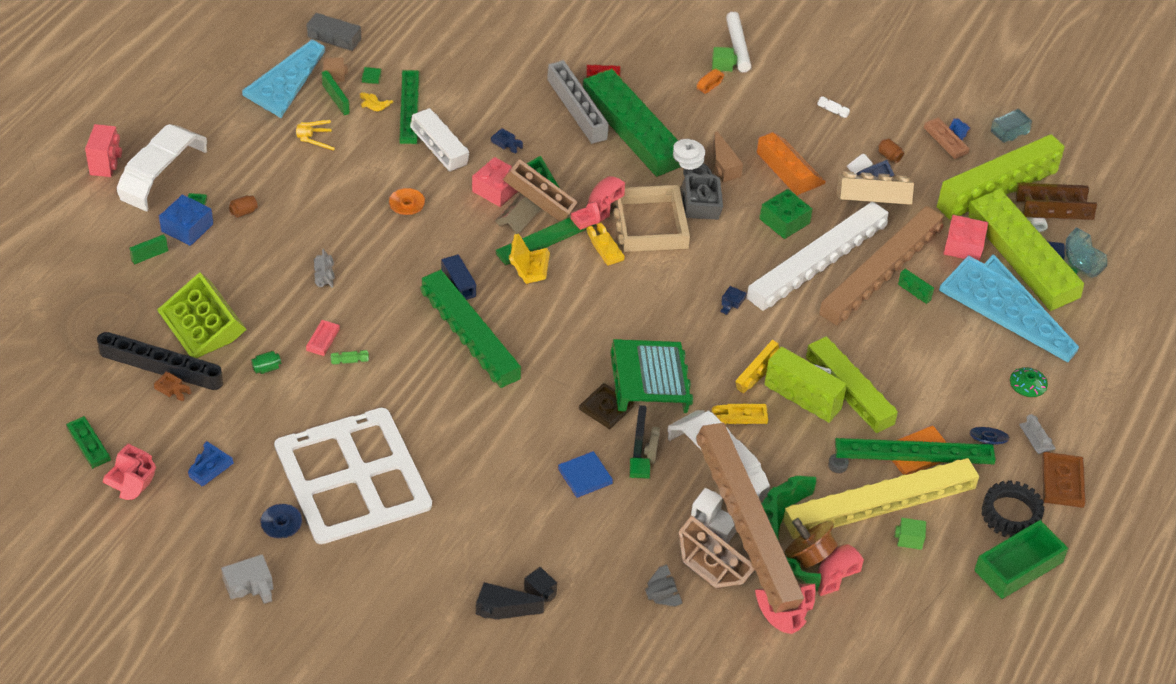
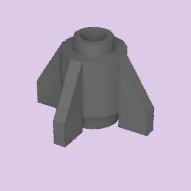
[645,564,683,606]

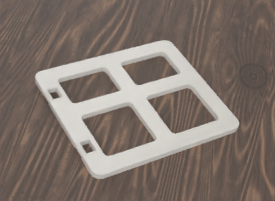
[274,408,432,544]

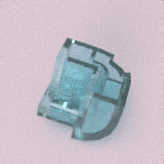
[1065,227,1108,278]

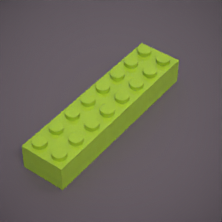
[937,134,1065,220]
[968,189,1084,312]

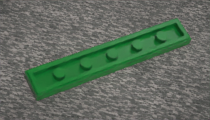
[400,70,419,144]
[496,217,597,266]

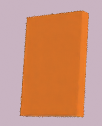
[892,425,947,475]

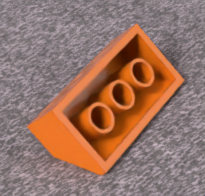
[757,132,826,196]

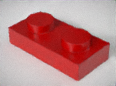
[586,64,620,78]

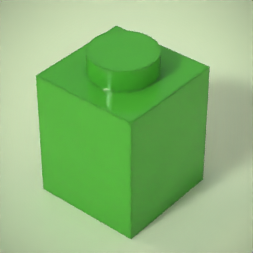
[712,47,737,72]
[894,518,926,550]

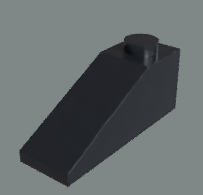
[476,582,545,620]

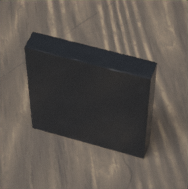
[633,405,647,458]

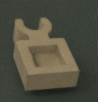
[644,427,660,464]

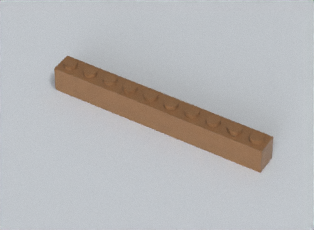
[819,206,944,326]
[696,422,804,613]

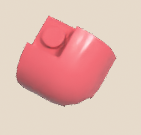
[103,444,156,500]

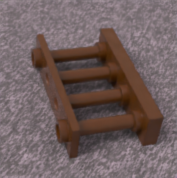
[1015,183,1097,220]

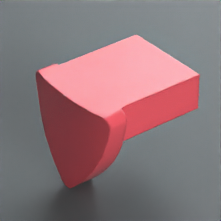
[571,202,600,230]

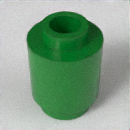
[251,351,282,374]

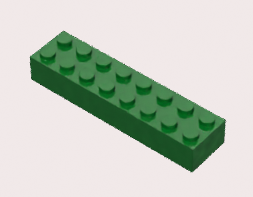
[583,69,681,177]

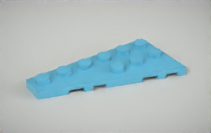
[242,39,325,118]

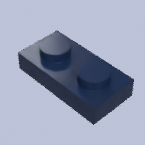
[856,160,894,177]

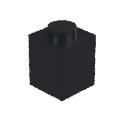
[524,567,557,603]

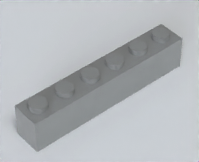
[548,60,608,144]

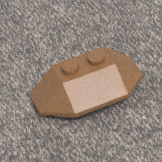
[679,515,755,588]

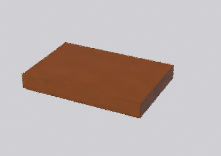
[1042,452,1085,508]

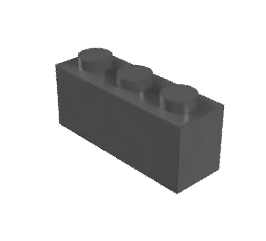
[307,13,362,51]

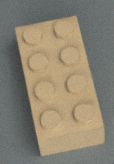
[836,171,914,204]

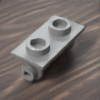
[314,249,335,288]
[1019,414,1056,454]

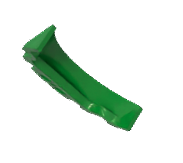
[761,476,821,591]

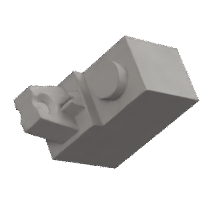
[221,555,273,604]

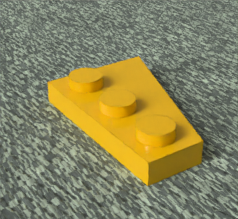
[735,339,779,393]

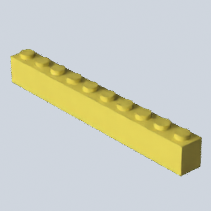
[783,458,979,539]

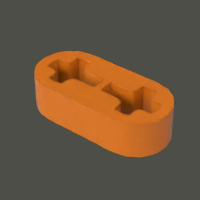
[697,69,724,94]

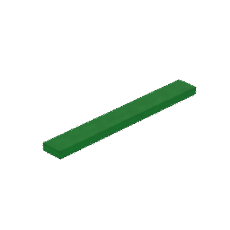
[834,438,996,465]

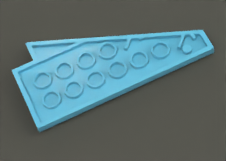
[939,255,1079,362]

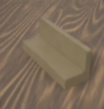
[495,193,542,234]

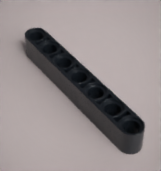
[97,332,223,390]

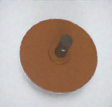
[784,518,838,568]

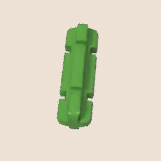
[331,350,369,364]

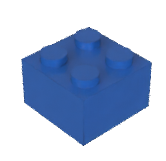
[159,194,213,246]

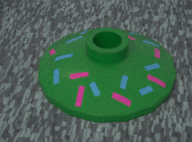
[1010,367,1048,397]

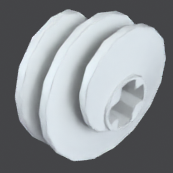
[673,139,705,170]

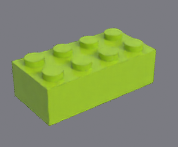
[764,346,847,423]

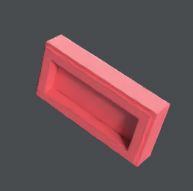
[306,320,340,356]

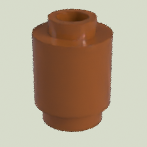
[878,138,904,163]
[229,195,258,218]

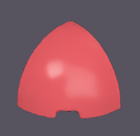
[588,176,625,222]
[817,544,864,596]
[755,584,815,634]

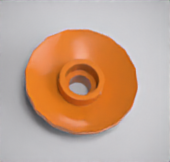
[389,188,425,215]

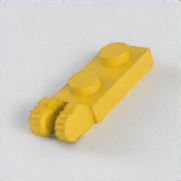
[586,223,625,266]
[711,404,768,424]

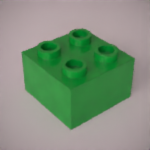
[760,189,813,239]

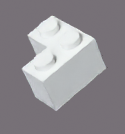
[691,488,736,544]

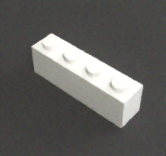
[411,108,469,171]

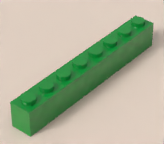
[420,270,521,388]

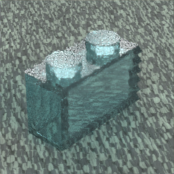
[991,109,1032,143]

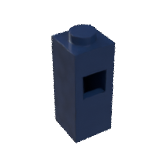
[441,254,476,300]

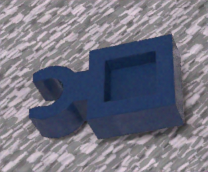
[491,128,523,154]

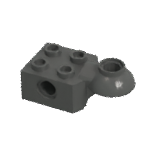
[681,163,723,220]

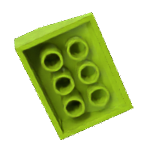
[157,272,247,358]

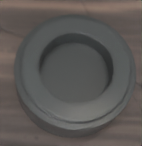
[828,454,849,473]

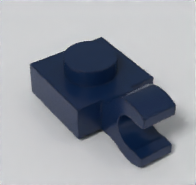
[720,286,747,315]

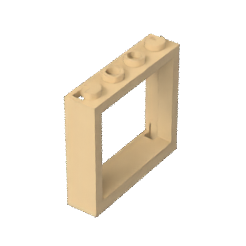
[612,185,690,252]

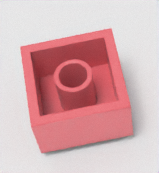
[85,124,122,177]
[472,157,518,207]
[944,215,988,261]

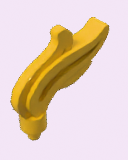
[360,93,393,112]

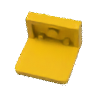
[509,233,550,284]

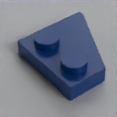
[188,441,234,487]

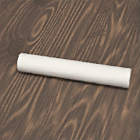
[726,12,751,72]

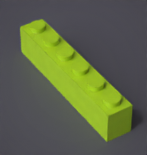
[806,336,898,434]

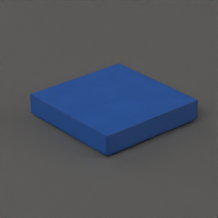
[558,451,613,498]

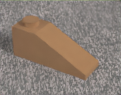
[713,131,743,183]

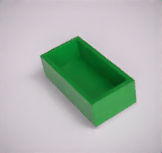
[974,520,1069,599]

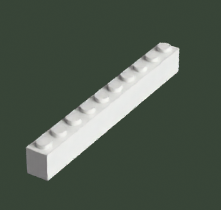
[747,202,889,311]

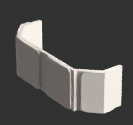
[117,124,207,211]
[668,410,770,501]

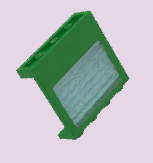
[610,339,693,413]

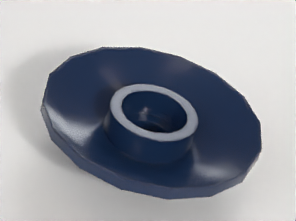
[970,427,1010,445]
[260,504,302,539]

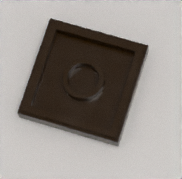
[579,383,634,429]

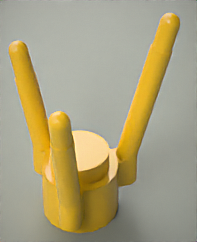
[296,120,335,151]

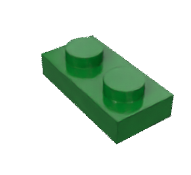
[898,268,934,304]

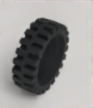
[981,480,1045,538]

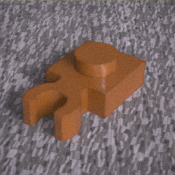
[154,371,191,401]

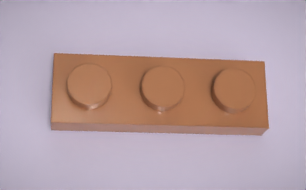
[924,117,969,159]

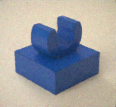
[949,118,970,140]

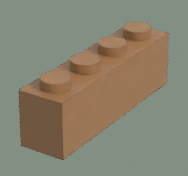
[503,159,577,222]

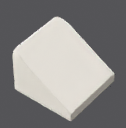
[847,154,873,175]

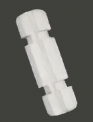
[818,97,850,118]

